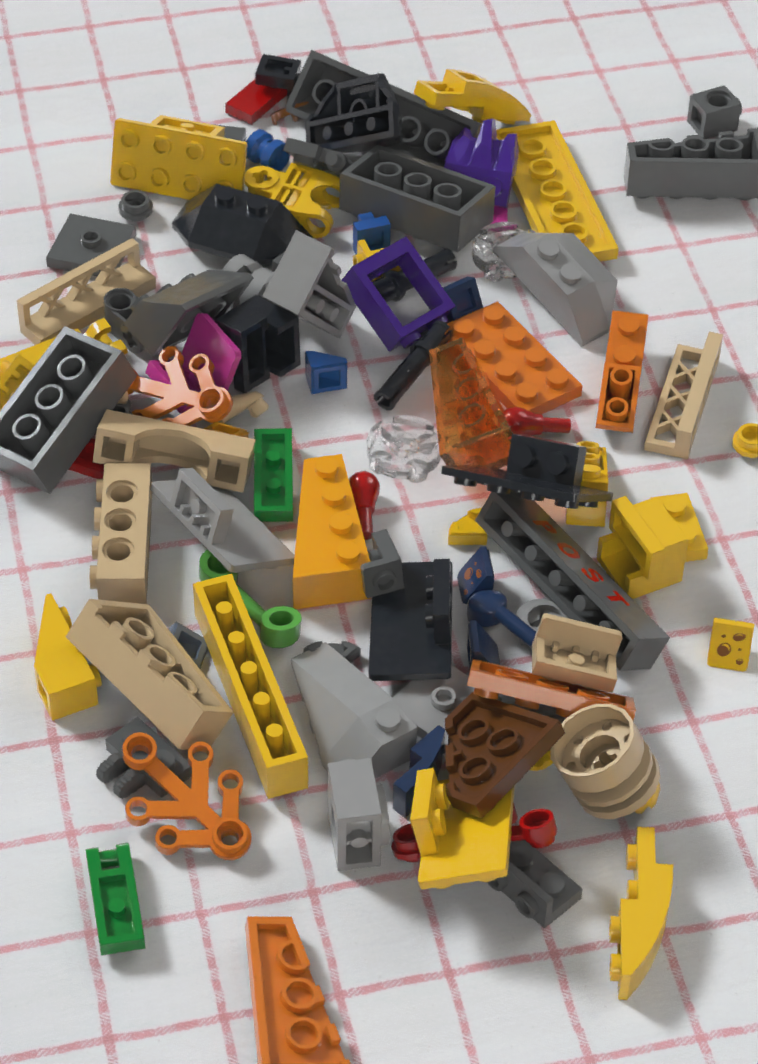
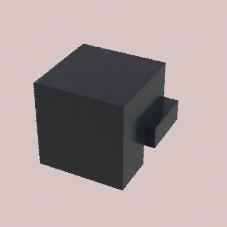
[215,295,301,393]

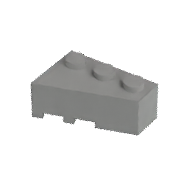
[262,230,356,339]

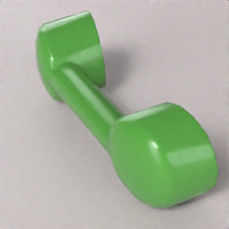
[199,550,302,648]

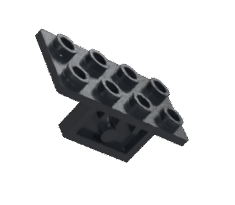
[441,434,614,509]
[368,559,453,681]

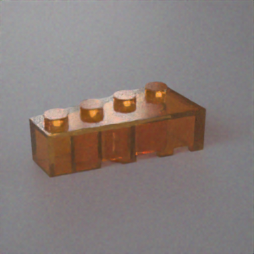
[429,337,516,468]

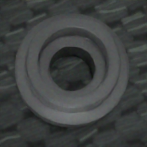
[118,190,153,222]

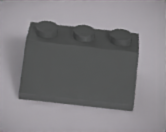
[124,269,254,356]

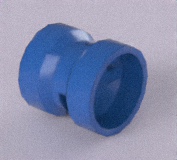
[246,129,291,171]

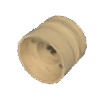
[550,704,660,819]

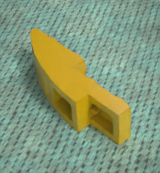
[414,69,531,125]
[609,827,673,1000]

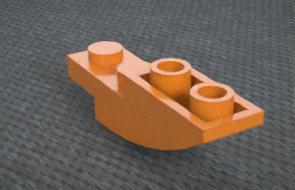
[596,310,649,433]

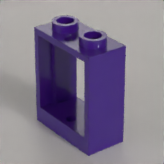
[341,236,455,352]

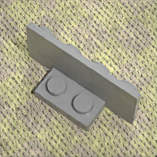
[150,468,295,573]

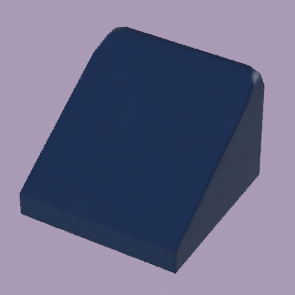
[467,620,500,672]

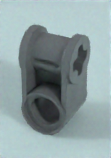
[104,288,144,354]

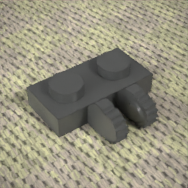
[95,717,192,799]

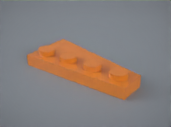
[245,916,351,1064]

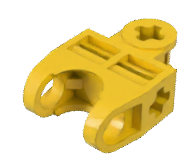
[244,162,340,238]

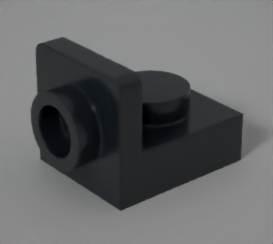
[255,54,301,101]

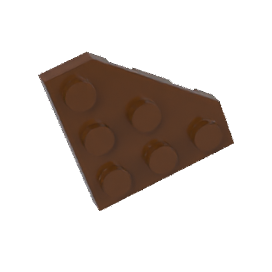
[445,692,565,818]

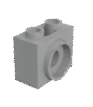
[328,758,390,871]

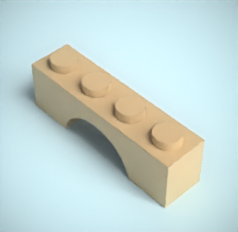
[93,409,256,493]

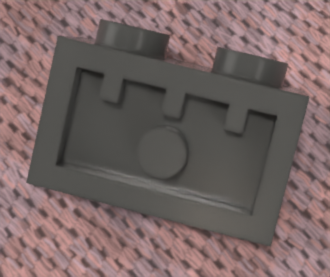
[487,840,582,929]

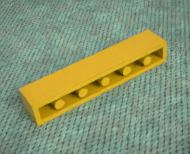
[193,574,308,799]

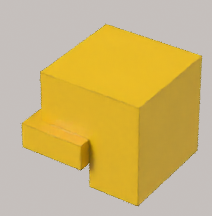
[596,496,688,599]

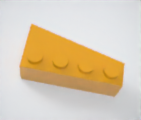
[292,454,371,609]

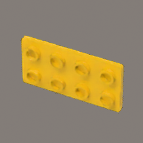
[110,115,247,200]
[410,768,515,889]

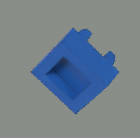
[353,212,391,255]

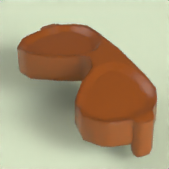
[270,102,309,125]

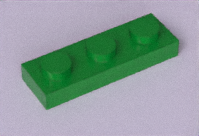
[254,428,293,522]

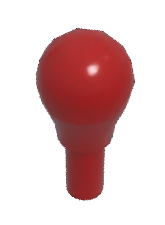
[499,407,571,439]
[349,471,380,540]

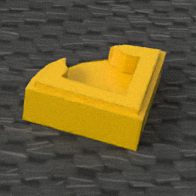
[448,508,487,545]

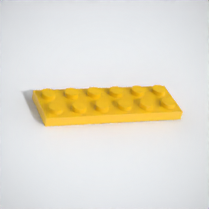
[496,120,619,262]

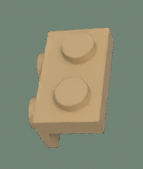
[532,613,622,693]

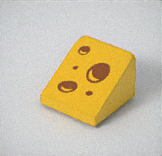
[707,618,754,672]

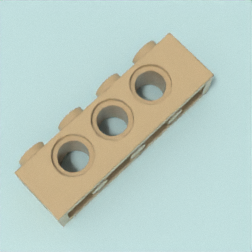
[89,463,153,604]

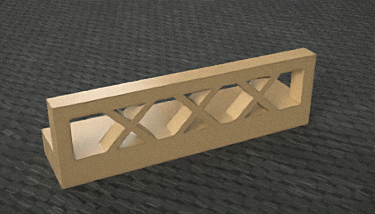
[16,238,156,345]
[644,331,723,460]

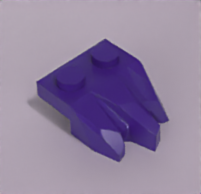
[444,119,519,209]

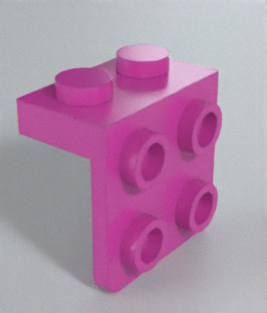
[145,313,241,414]

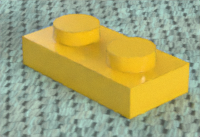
[650,493,709,562]

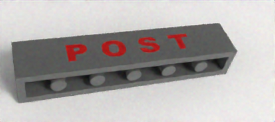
[475,491,670,671]

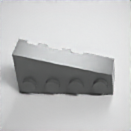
[624,128,758,200]

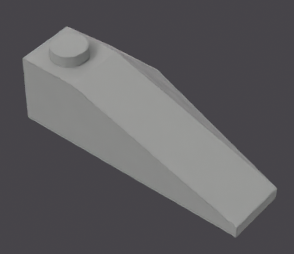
[291,642,417,778]

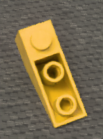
[566,441,608,527]
[34,593,102,721]

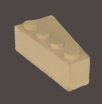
[66,599,234,750]

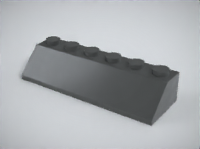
[285,50,482,168]

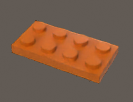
[444,301,583,414]
[466,659,636,721]

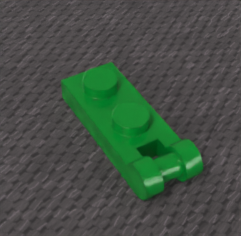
[85,843,146,956]

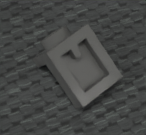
[361,529,404,598]

